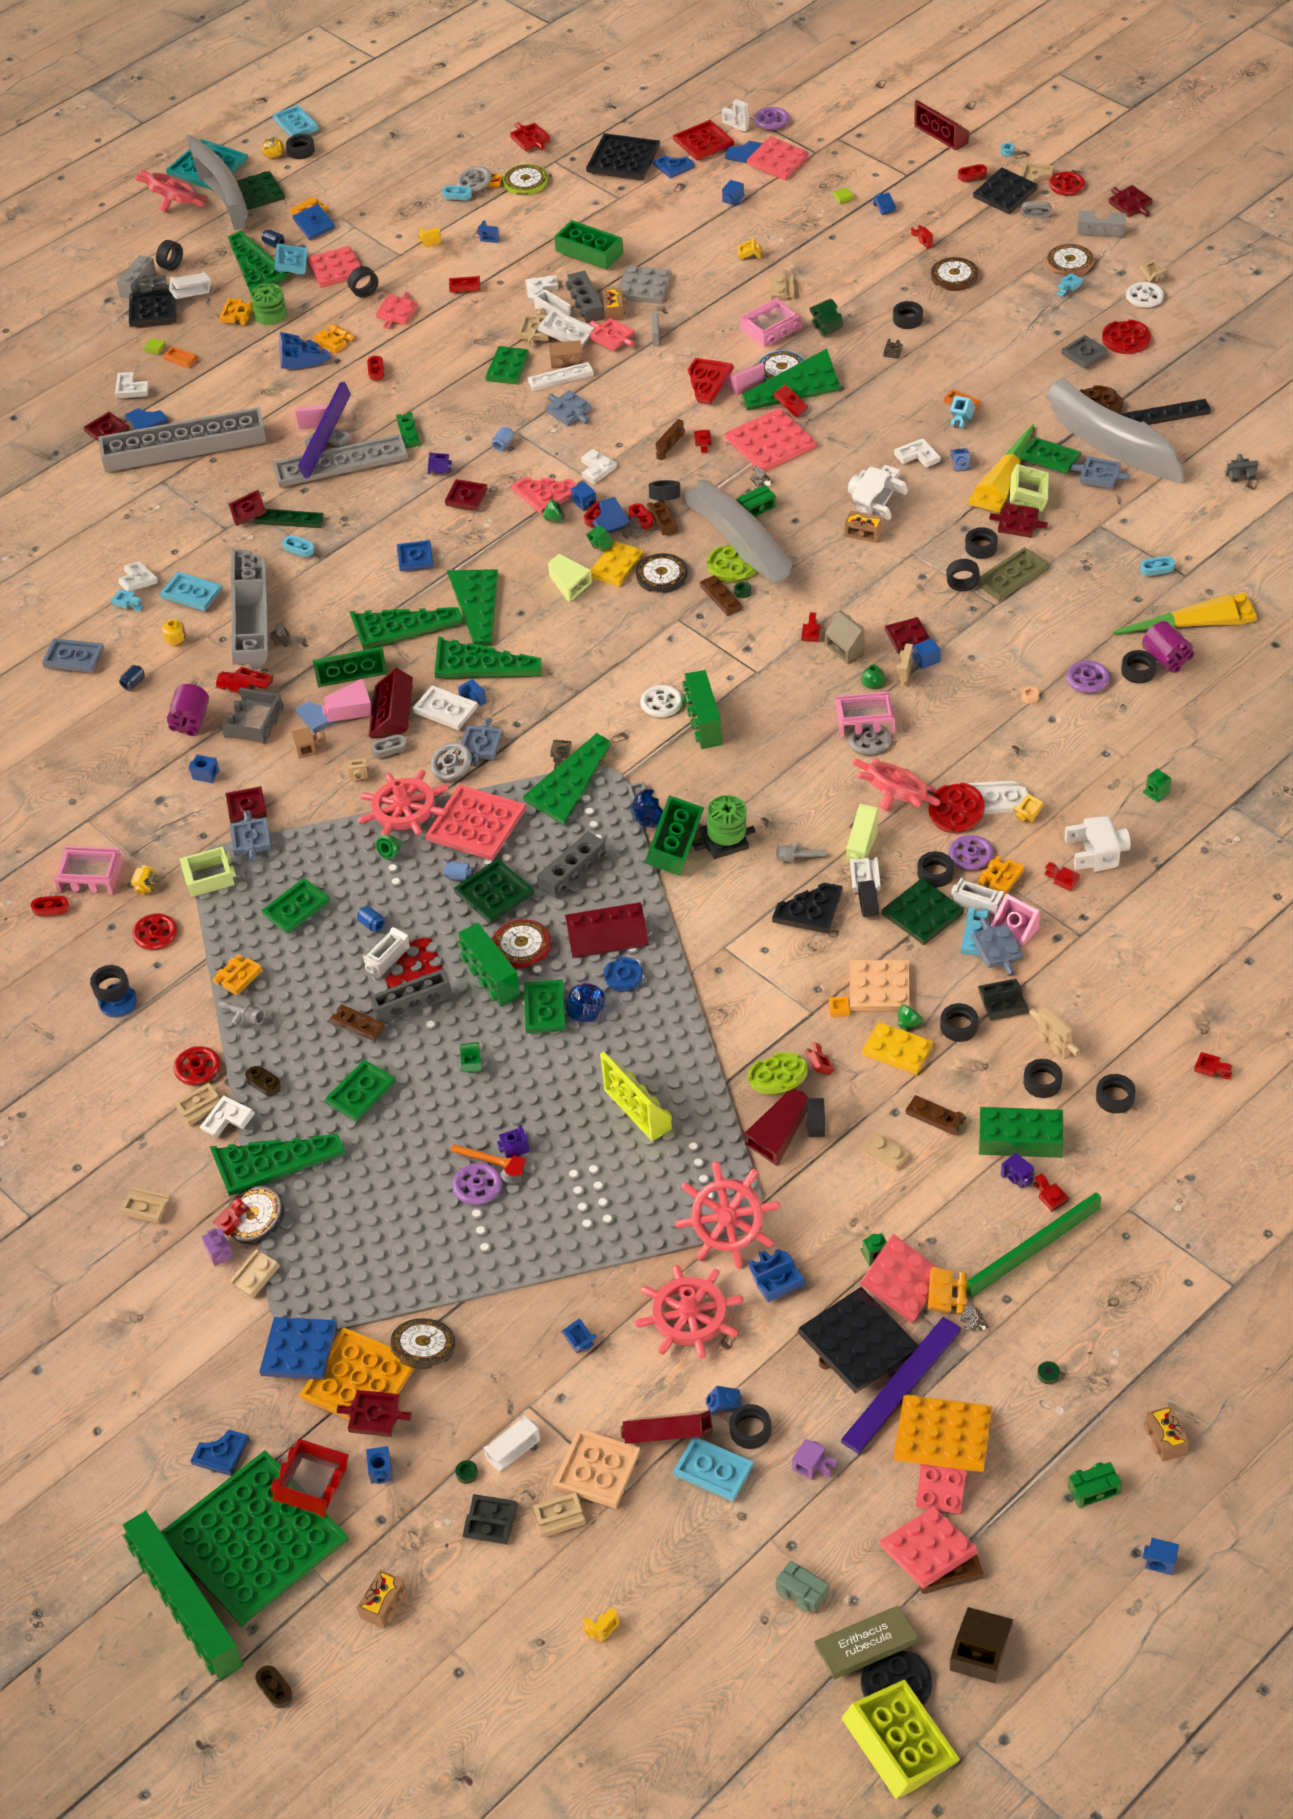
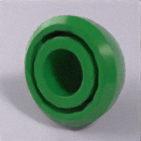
[542,499,564,522]
[861,664,886,689]
[376,834,401,860]
[897,1004,923,1031]

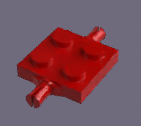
[510,122,550,151]

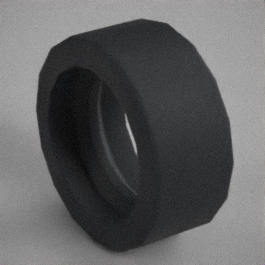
[286,134,315,159]
[156,240,183,271]
[347,266,379,298]
[893,301,923,329]
[648,480,680,500]
[965,527,998,559]
[946,559,980,592]
[1121,650,1157,684]
[917,851,954,888]
[858,880,879,917]
[90,965,129,1002]
[940,1003,979,1042]
[1023,1058,1063,1098]
[1096,1074,1136,1114]
[808,1098,825,1137]
[729,1404,771,1449]

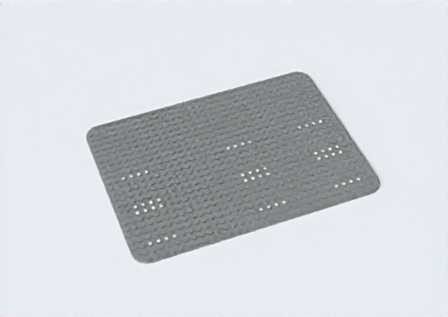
[192,765,762,1331]

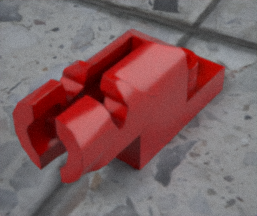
[216,667,274,694]

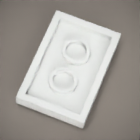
[538,308,594,348]
[413,685,478,731]

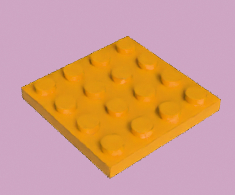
[299,1327,418,1420]
[893,1395,992,1472]

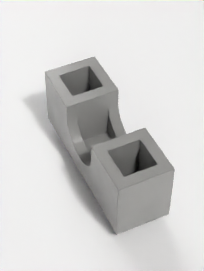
[1077,210,1127,238]
[117,255,156,299]

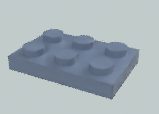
[42,638,104,673]

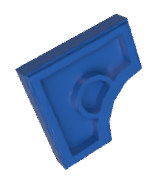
[725,141,763,163]
[653,155,695,179]
[125,408,169,430]
[593,497,631,533]
[190,1429,250,1476]

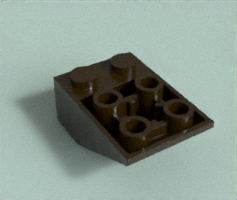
[950,1607,1013,1684]

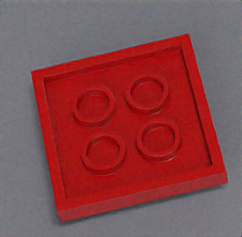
[673,120,734,161]

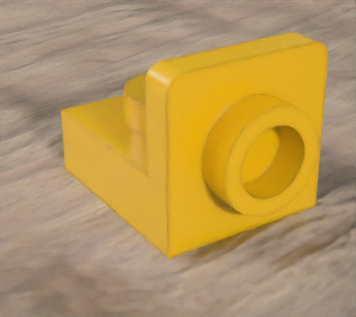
[737,238,763,259]
[582,1607,620,1643]

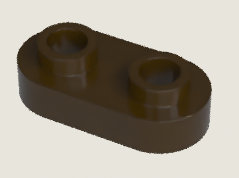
[245,1066,281,1096]
[255,1665,293,1708]

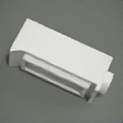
[169,271,211,299]
[534,289,572,317]
[951,878,1004,917]
[363,927,410,977]
[483,1415,540,1473]

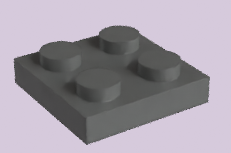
[1061,335,1108,369]

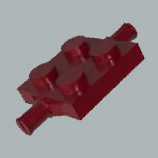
[1109,185,1152,218]
[989,503,1048,538]
[336,1390,412,1437]

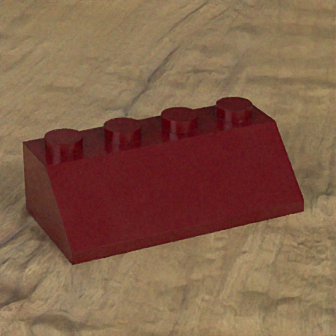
[914,100,969,151]
[368,667,413,738]
[565,902,649,959]

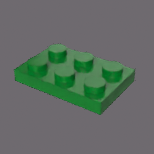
[485,346,529,385]
[1020,437,1081,474]
[261,878,330,934]
[524,979,566,1033]
[325,1059,395,1122]

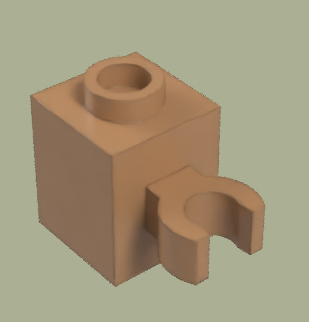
[292,727,327,759]

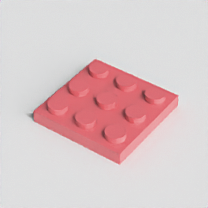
[747,136,809,180]
[307,246,361,288]
[859,1234,938,1323]
[880,1506,977,1589]

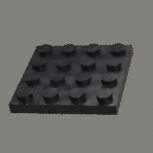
[586,133,660,180]
[797,1286,919,1394]

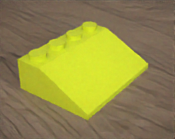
[600,1051,672,1141]
[841,1680,960,1799]

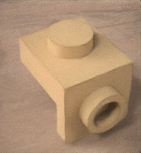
[1140,259,1167,282]
[348,758,369,781]

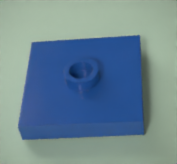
[292,204,335,240]
[397,540,434,571]

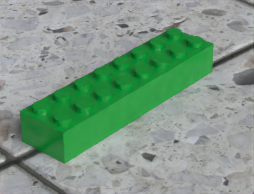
[122,1510,244,1681]

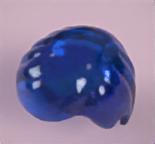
[630,789,663,828]
[566,983,605,1022]

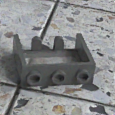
[221,688,284,744]

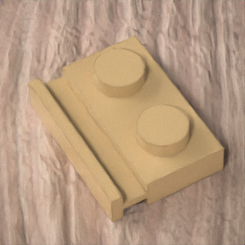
[770,275,794,300]
[897,644,913,688]
[174,1083,220,1126]
[120,1186,171,1224]
[229,1249,280,1299]
[533,1492,586,1538]

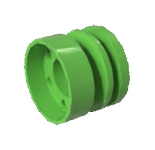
[250,284,287,325]
[707,795,747,846]

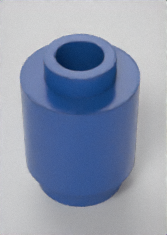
[357,906,385,932]

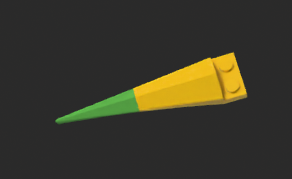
[968,424,1034,513]
[1113,592,1257,635]

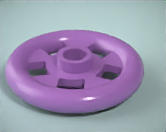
[754,107,789,130]
[1066,660,1110,693]
[948,835,994,871]
[453,1163,502,1205]

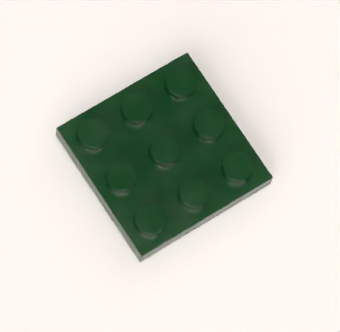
[237,171,285,210]
[454,858,535,924]
[882,878,964,945]

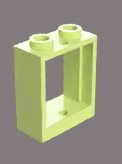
[1010,464,1049,512]
[179,846,236,897]

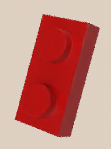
[449,276,481,293]

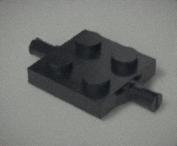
[693,825,756,859]

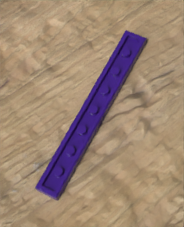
[298,382,351,478]
[841,1317,961,1454]

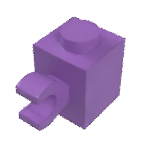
[201,1228,233,1266]
[792,1438,837,1480]

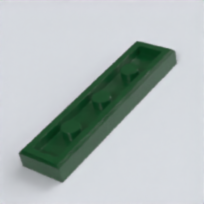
[255,509,324,528]

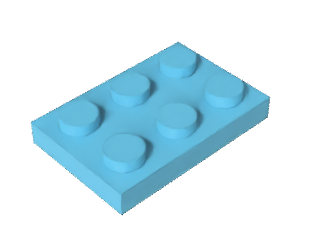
[273,105,319,137]
[274,243,307,275]
[160,572,222,612]
[673,1437,754,1502]

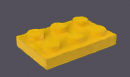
[591,541,644,587]
[862,1021,934,1075]

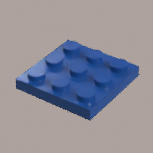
[259,1317,337,1380]

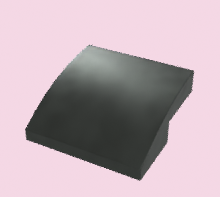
[978,978,1028,1020]
[462,1494,518,1545]

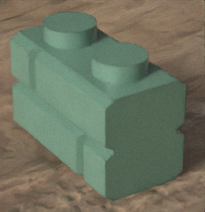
[775,1561,830,1613]

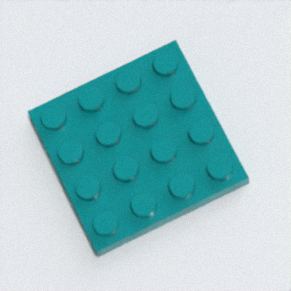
[166,139,249,190]

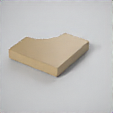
[1020,162,1055,183]

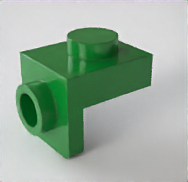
[459,1042,482,1073]

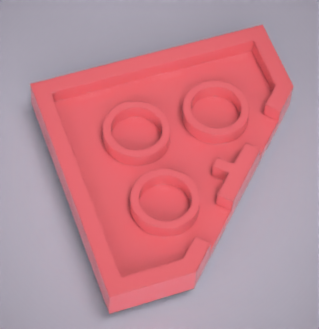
[511,477,578,515]

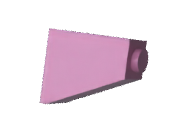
[322,679,371,722]

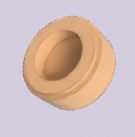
[1021,686,1040,704]

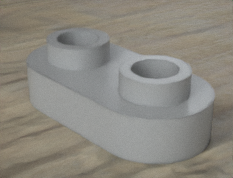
[1021,201,1052,218]
[371,735,407,758]

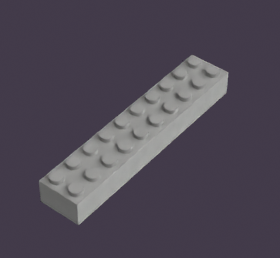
[98,407,267,472]

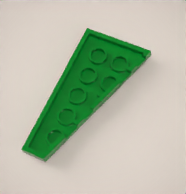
[228,230,290,295]
[742,348,841,410]
[447,569,498,646]
[349,607,464,650]
[434,636,542,678]
[523,733,611,826]
[210,1134,346,1197]

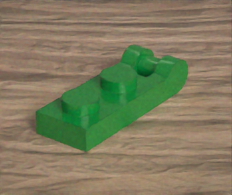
[396,412,420,448]

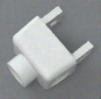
[848,467,908,520]
[1065,816,1131,872]

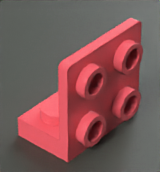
[916,1464,967,1514]

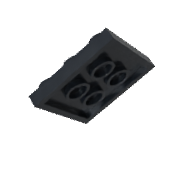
[973,167,1038,214]
[129,289,176,327]

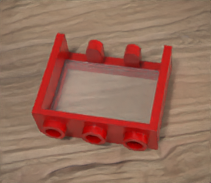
[271,1439,349,1518]

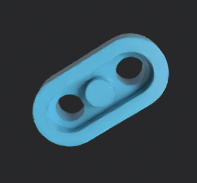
[442,185,472,201]
[283,536,314,557]
[1140,556,1175,576]

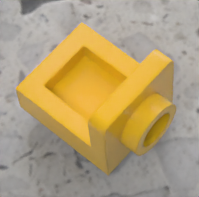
[417,226,442,247]
[1013,793,1044,823]

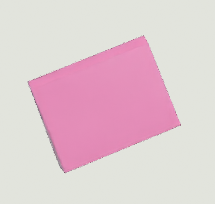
[725,363,765,395]
[295,405,328,429]
[991,893,1040,946]

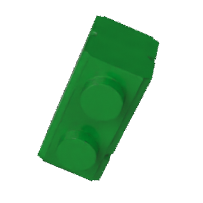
[737,485,776,517]
[1068,1462,1122,1508]

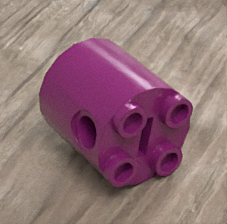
[1142,621,1195,673]
[167,684,209,736]

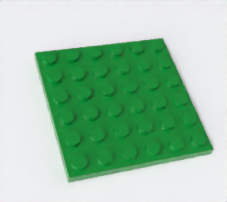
[161,1450,349,1627]

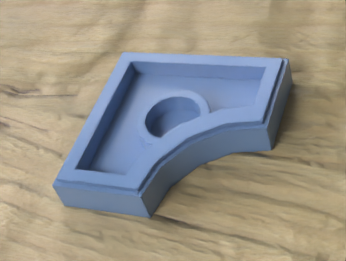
[295,701,337,733]

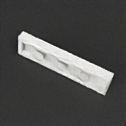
[528,362,594,392]

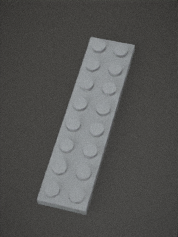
[273,434,408,488]

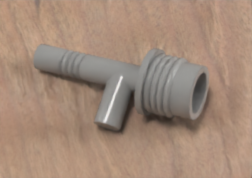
[776,843,827,863]
[219,1000,265,1027]

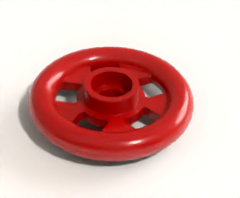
[1049,171,1086,196]
[132,913,178,950]
[173,1046,221,1085]

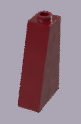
[745,1088,808,1166]
[621,1410,713,1444]

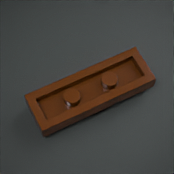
[700,575,742,616]

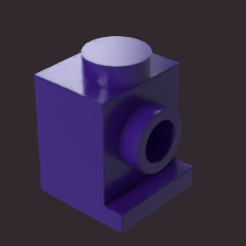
[427,452,452,474]
[497,1125,530,1158]
[1001,1153,1034,1189]

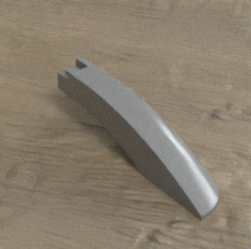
[187,134,249,230]
[1047,378,1185,484]
[684,480,792,584]
[231,549,268,670]

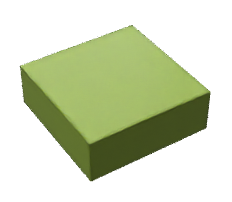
[833,187,854,204]
[144,338,166,355]

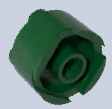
[809,298,843,337]

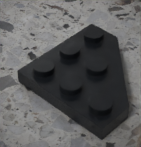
[772,882,843,933]

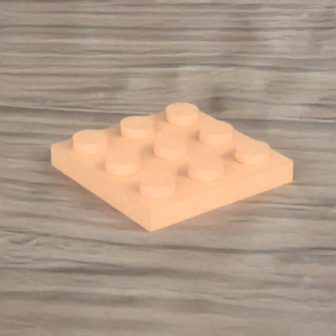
[850,960,909,1011]
[553,1429,640,1509]

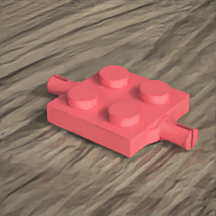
[376,292,417,329]
[589,318,634,351]

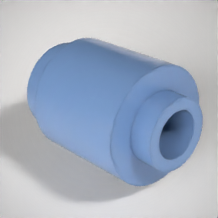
[492,427,514,451]
[444,861,473,881]

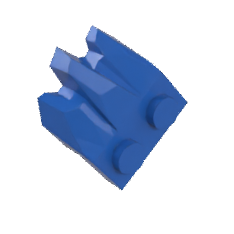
[748,1249,806,1302]

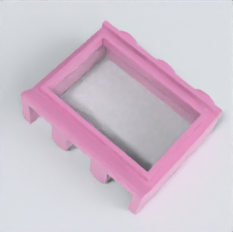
[740,297,801,347]
[835,692,895,737]
[54,846,123,895]

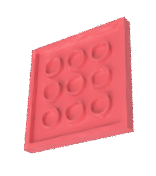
[725,408,817,473]
[425,784,526,861]

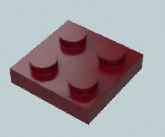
[84,411,130,442]
[445,479,488,511]
[228,490,267,526]
[885,617,930,654]
[225,786,267,824]

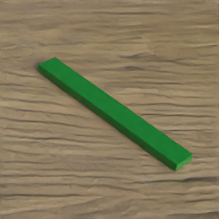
[967,1192,1102,1298]

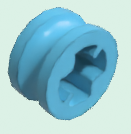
[1001,143,1015,157]

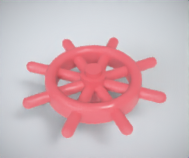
[135,169,208,213]
[853,758,940,811]
[358,770,448,836]
[675,1161,781,1269]
[635,1265,744,1359]

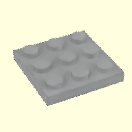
[618,266,672,304]

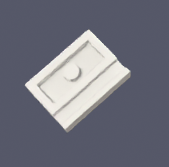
[850,857,881,893]

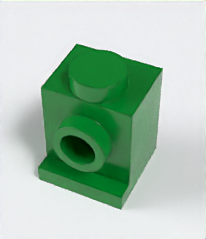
[586,525,614,552]
[1143,768,1171,803]
[861,1233,887,1267]

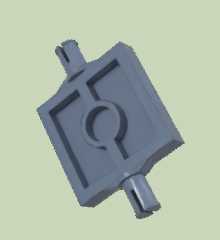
[545,390,592,426]
[1071,456,1129,489]
[458,717,503,767]
[230,811,271,862]
[971,917,1024,976]

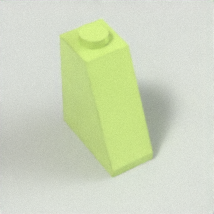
[548,554,592,602]
[846,804,878,862]

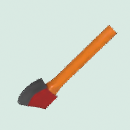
[451,1144,526,1185]

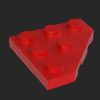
[687,358,735,405]
[385,937,443,989]

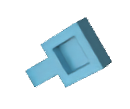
[1057,273,1083,297]
[111,589,144,611]

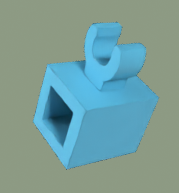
[950,396,975,429]

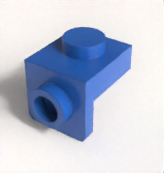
[873,192,896,215]
[561,1318,597,1353]
[706,1385,742,1415]

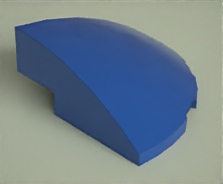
[279,332,331,369]

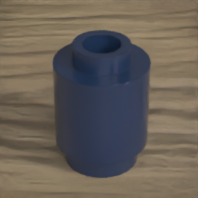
[261,230,285,248]
[119,665,145,690]

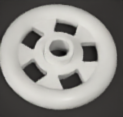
[1126,282,1164,308]
[640,685,683,718]

